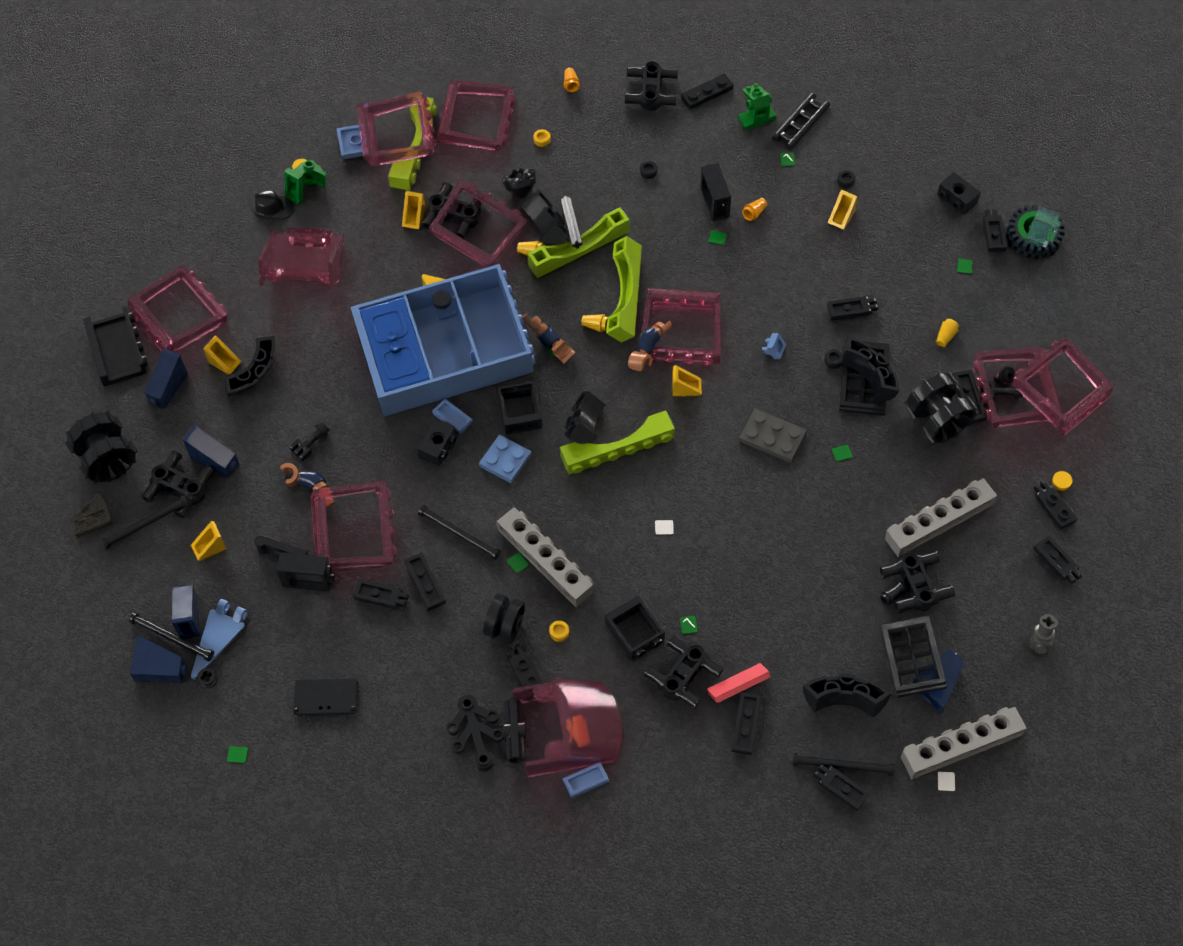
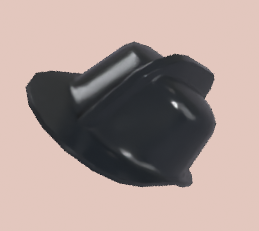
[252,190,294,219]

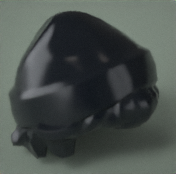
[502,168,536,198]

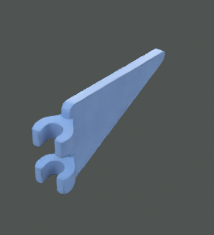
[191,599,248,680]

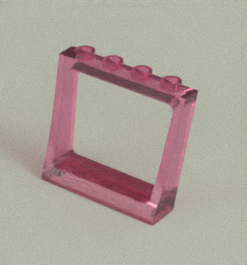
[435,79,516,151]
[357,91,436,167]
[429,180,527,267]
[128,264,227,353]
[639,288,721,365]
[1012,337,1114,436]
[972,347,1061,428]
[310,480,396,569]

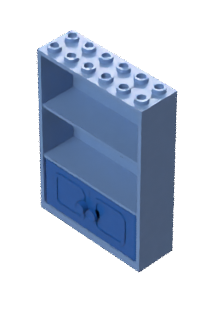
[351,264,536,417]

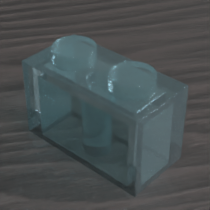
[1026,206,1061,248]

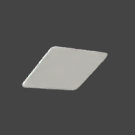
[655,520,674,534]
[938,772,955,791]

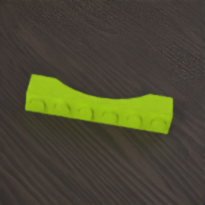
[388,95,437,190]
[527,207,630,278]
[606,236,642,343]
[560,410,675,475]

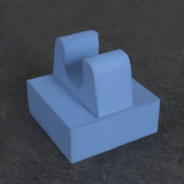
[762,333,786,359]

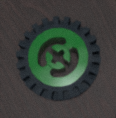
[1006,204,1065,260]

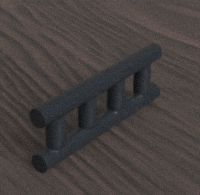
[772,93,830,150]

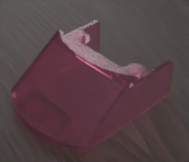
[258,227,344,289]
[512,678,622,777]

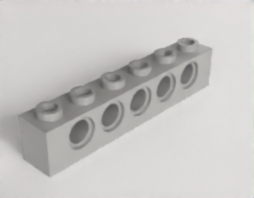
[885,478,997,557]
[497,507,594,607]
[900,707,1027,780]

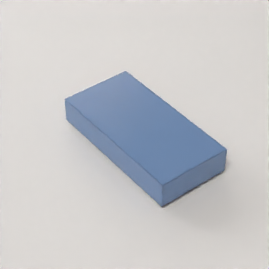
[432,399,473,435]
[563,762,609,799]

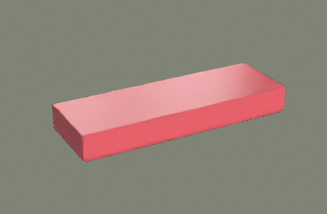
[707,663,770,703]

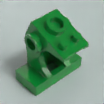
[738,83,777,131]
[284,159,327,205]

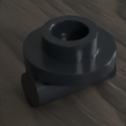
[993,366,1015,385]

